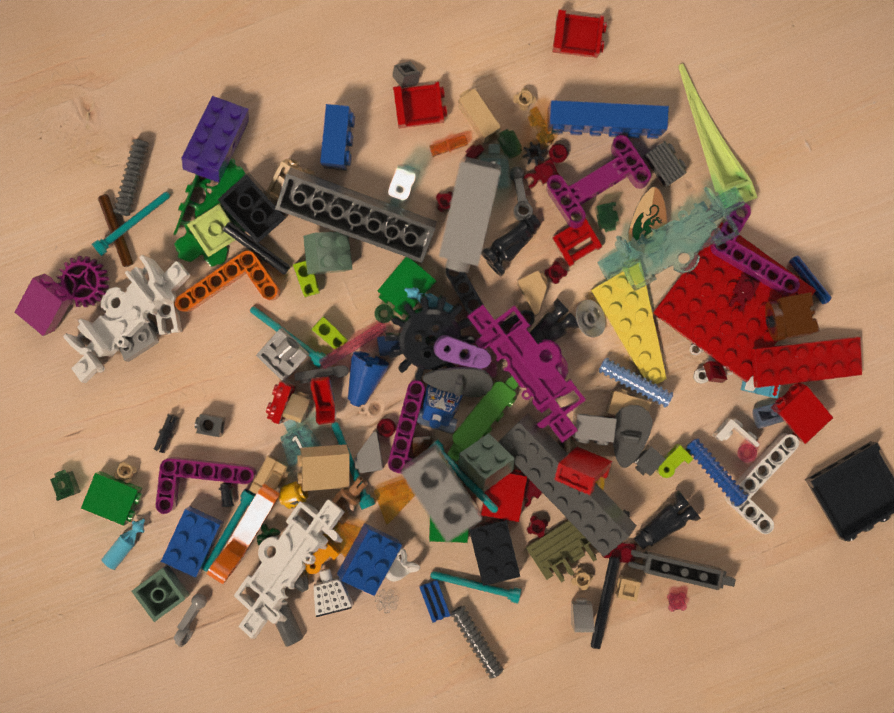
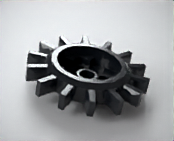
[385,294,475,381]

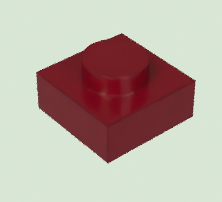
[465,143,484,159]
[703,361,728,383]

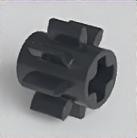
[522,142,546,166]

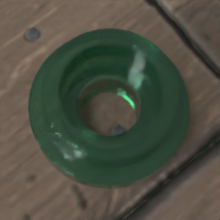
[374,304,394,323]

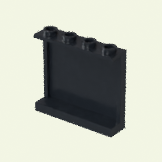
[805,441,894,542]

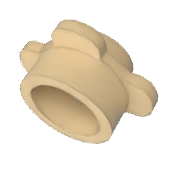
[513,88,536,111]
[114,462,137,484]
[571,568,594,590]

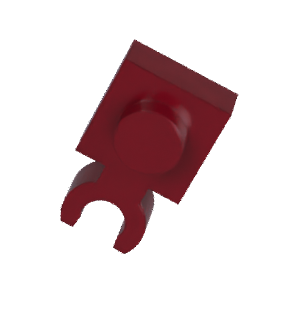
[524,159,560,189]
[729,275,760,312]
[524,479,543,507]
[602,542,636,563]

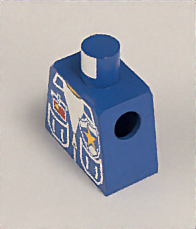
[422,384,463,428]

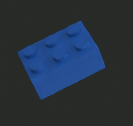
[320,104,355,171]
[161,506,224,578]
[337,523,402,596]

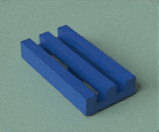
[419,580,450,623]

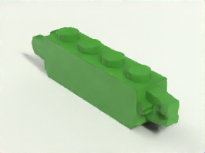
[447,375,518,461]

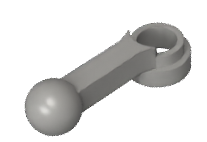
[174,593,207,647]

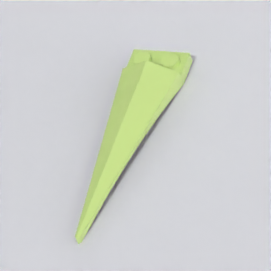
[678,63,758,209]

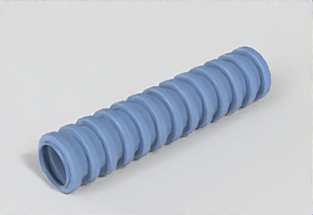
[599,358,673,408]

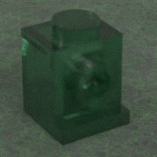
[594,202,619,233]
[50,470,80,501]

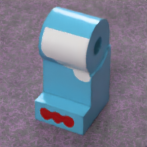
[741,376,780,398]

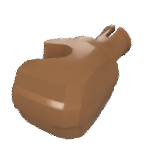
[331,476,368,525]

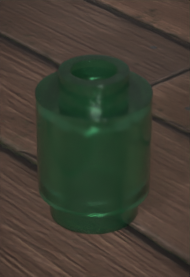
[497,129,523,159]

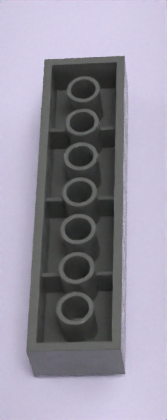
[275,167,437,263]
[498,413,637,556]

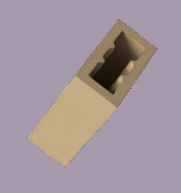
[458,88,501,145]
[297,444,349,491]

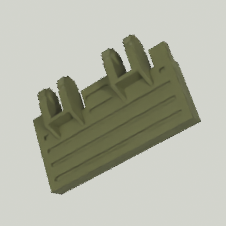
[526,520,597,583]

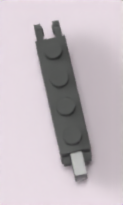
[628,550,736,590]

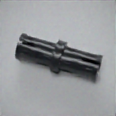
[153,413,179,453]

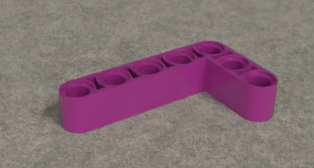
[710,203,800,296]
[388,380,425,474]
[156,457,257,514]

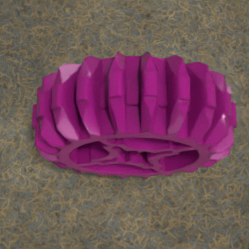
[56,256,110,308]

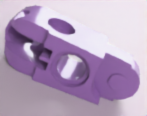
[434,335,491,369]

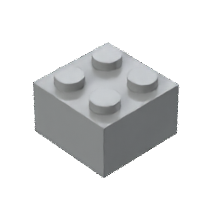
[572,413,616,445]

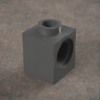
[195,413,226,437]
[634,445,666,476]

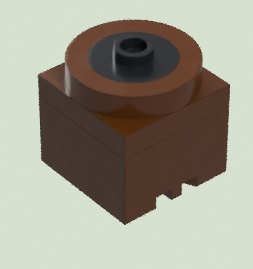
[765,293,819,341]

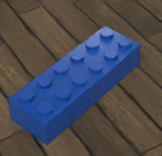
[547,100,669,139]

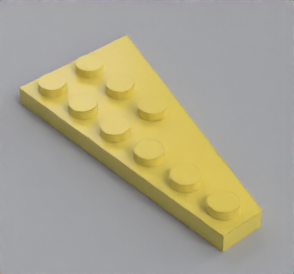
[591,261,667,384]

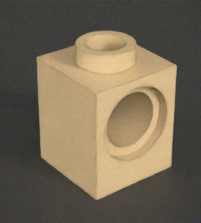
[615,575,641,602]

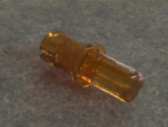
[429,135,468,157]

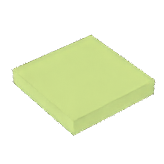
[187,204,235,257]

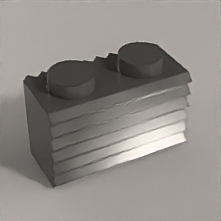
[644,141,687,188]

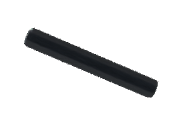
[223,222,290,275]

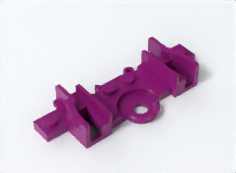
[467,305,586,442]

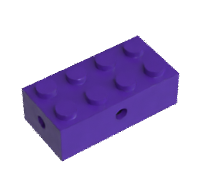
[181,96,249,183]

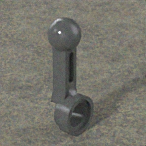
[509,166,533,221]

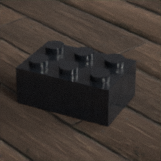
[217,172,288,244]
[469,519,520,586]

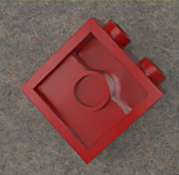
[266,381,296,424]

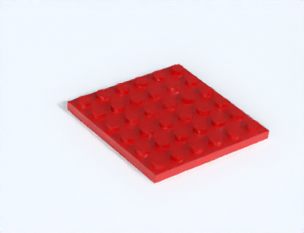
[652,222,816,382]

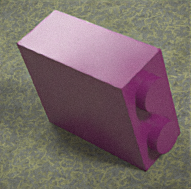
[14,273,74,336]

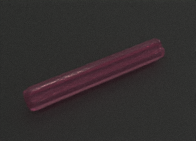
[319,322,387,369]

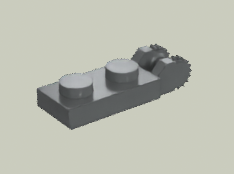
[294,365,349,384]

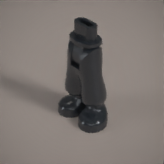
[481,214,541,277]
[530,298,579,344]
[634,490,701,550]

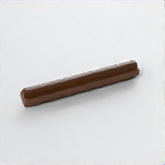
[98,194,133,267]

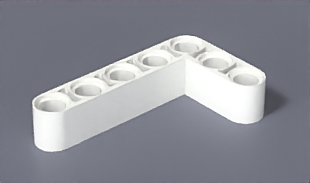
[725,433,799,534]

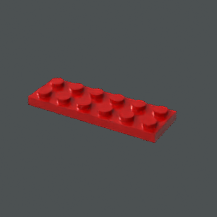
[751,337,862,388]

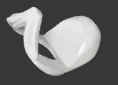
[385,547,420,582]

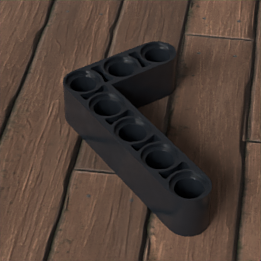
[446,268,535,336]

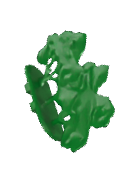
[173,158,246,267]

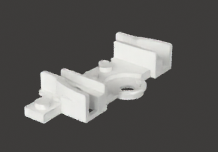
[63,255,191,383]
[234,500,344,639]

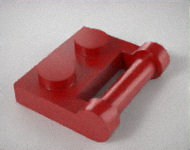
[552,218,602,267]

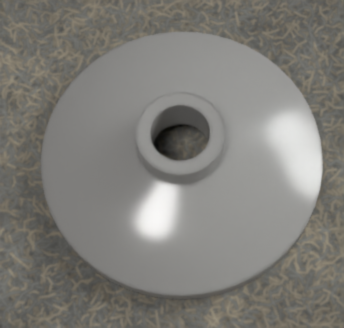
[576,300,606,337]

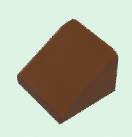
[412,436,432,457]

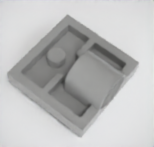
[119,316,159,362]
[256,328,309,382]

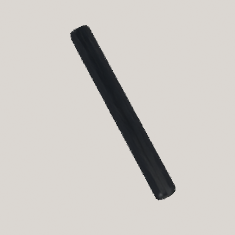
[591,556,620,649]

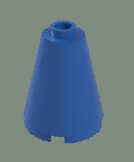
[348,351,389,407]

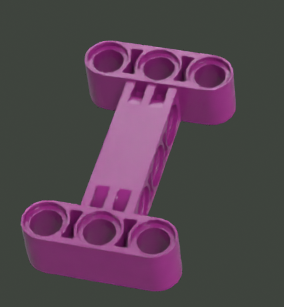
[546,135,651,228]

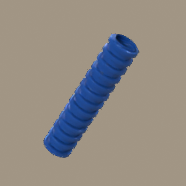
[686,438,748,507]

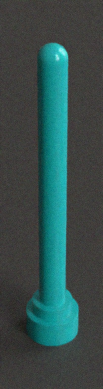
[91,192,170,256]
[250,306,328,369]
[331,422,376,510]
[429,440,498,513]
[203,489,256,572]
[430,571,521,604]

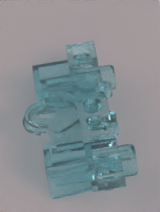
[597,186,745,291]

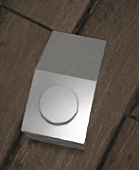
[354,431,384,473]
[571,598,594,632]

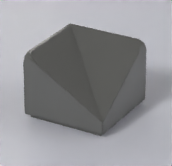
[392,61,420,88]

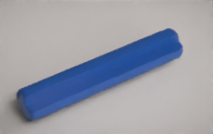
[789,255,832,304]

